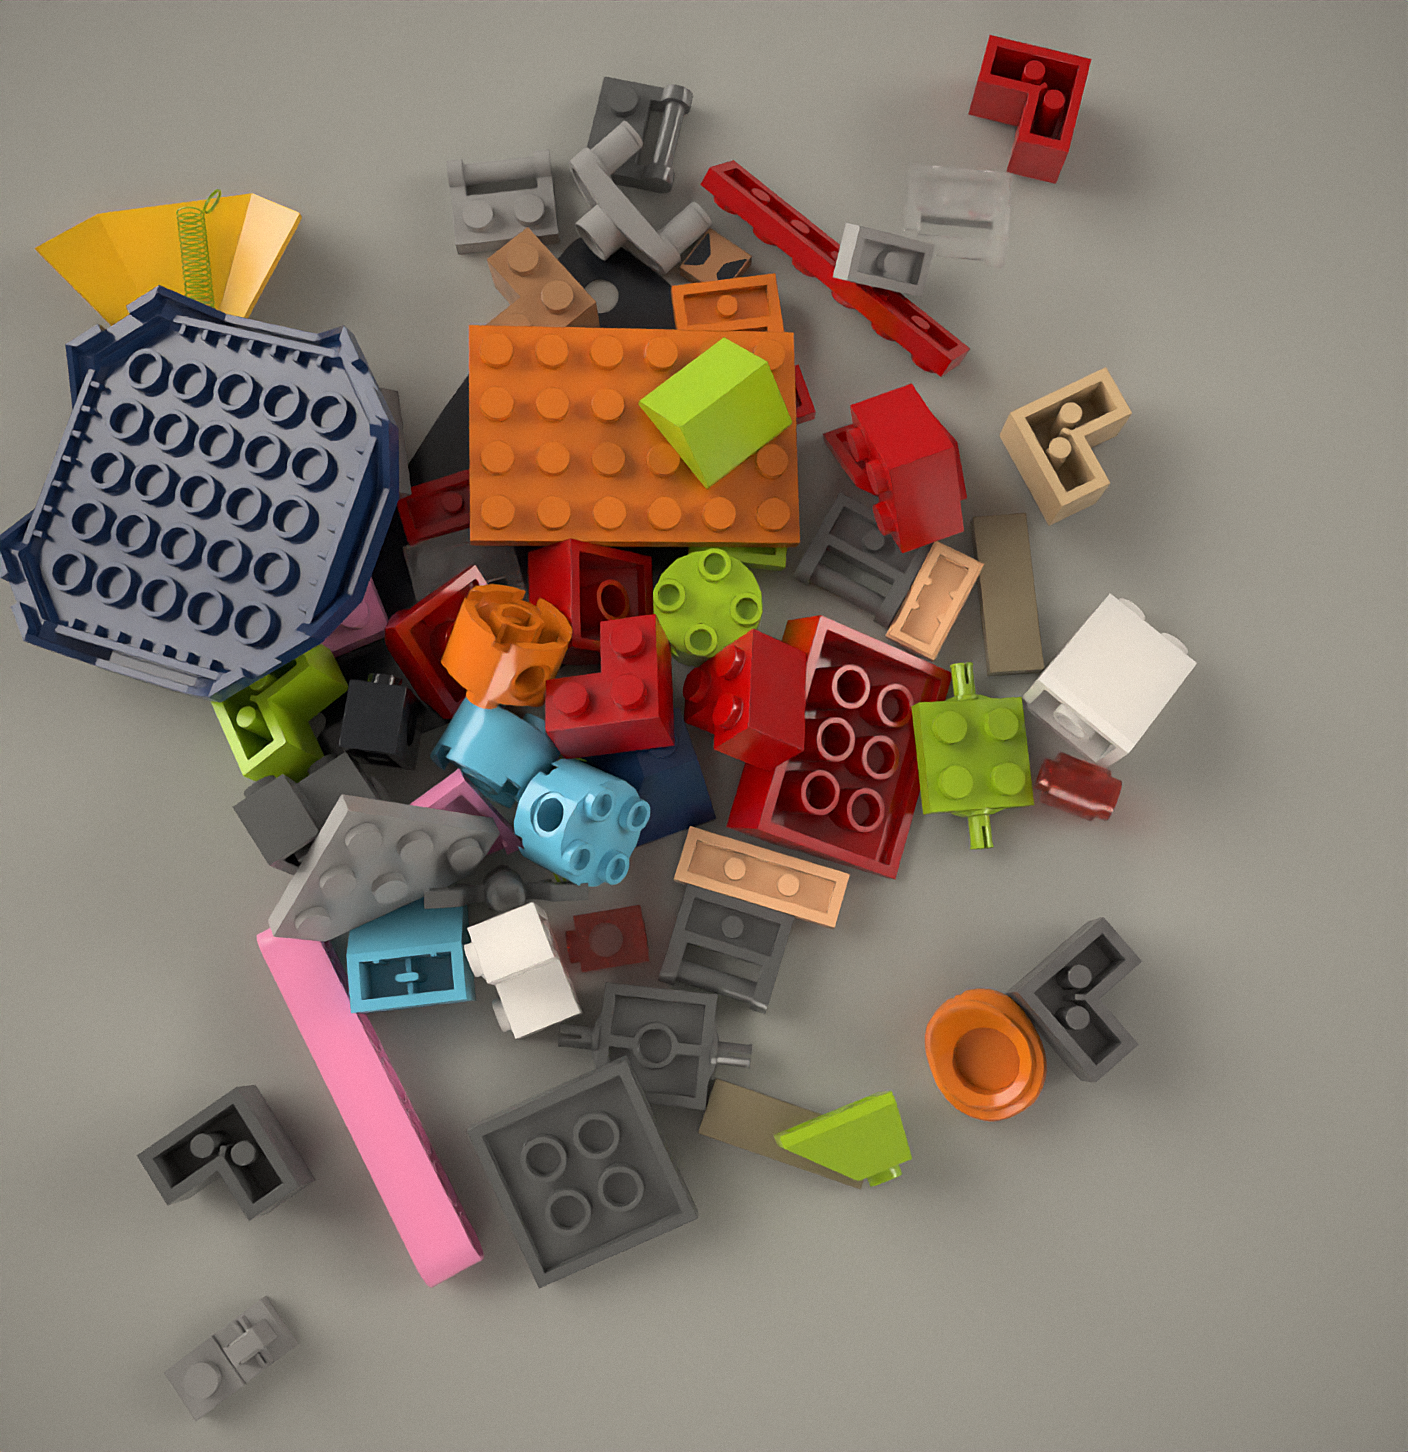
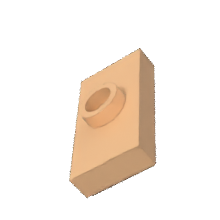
[885,541,984,662]

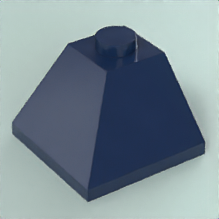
[580,707,716,849]

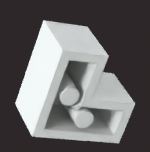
[464,902,584,1039]

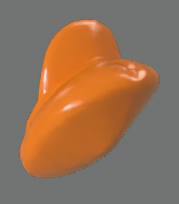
[925,988,1047,1122]

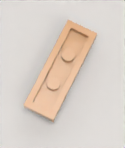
[674,826,850,929]

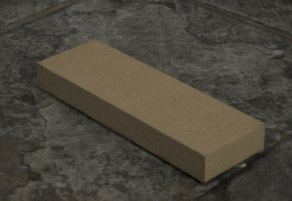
[970,513,1045,677]
[698,1078,864,1190]

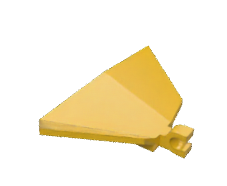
[34,193,302,326]

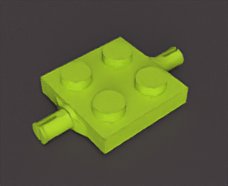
[911,662,1034,850]

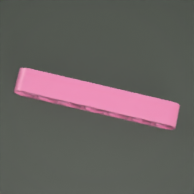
[257,928,484,1288]

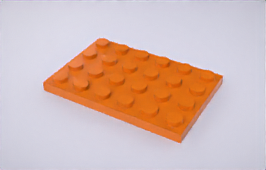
[469,325,800,548]

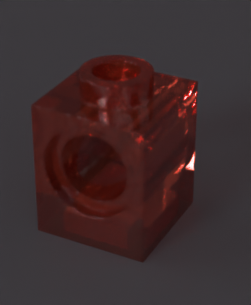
[565,904,651,974]

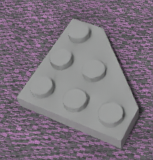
[268,794,500,942]

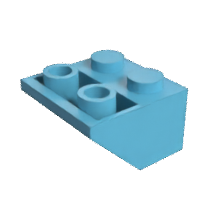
[346,897,476,1014]

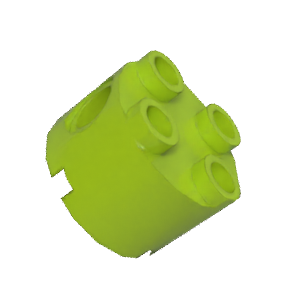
[653,548,763,667]

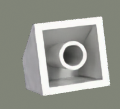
[1022,594,1197,771]

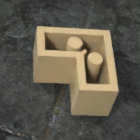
[999,367,1132,526]

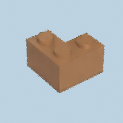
[486,227,600,328]

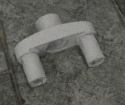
[569,121,712,275]

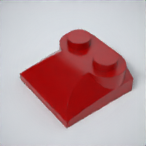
[384,565,488,719]

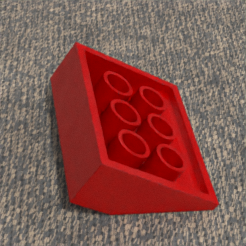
[726,615,952,880]

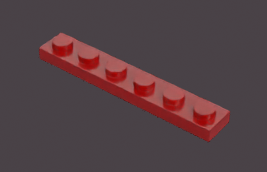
[700,160,970,377]

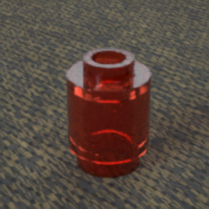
[1034,751,1122,822]

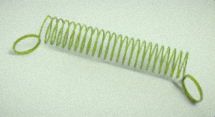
[176,189,222,309]

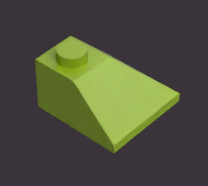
[774,1091,912,1187]

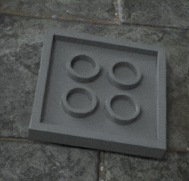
[467,1055,698,1289]

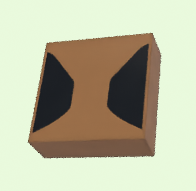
[680,228,752,283]

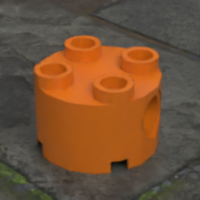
[441,584,572,709]

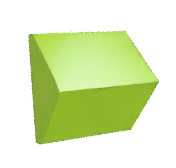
[638,337,792,489]

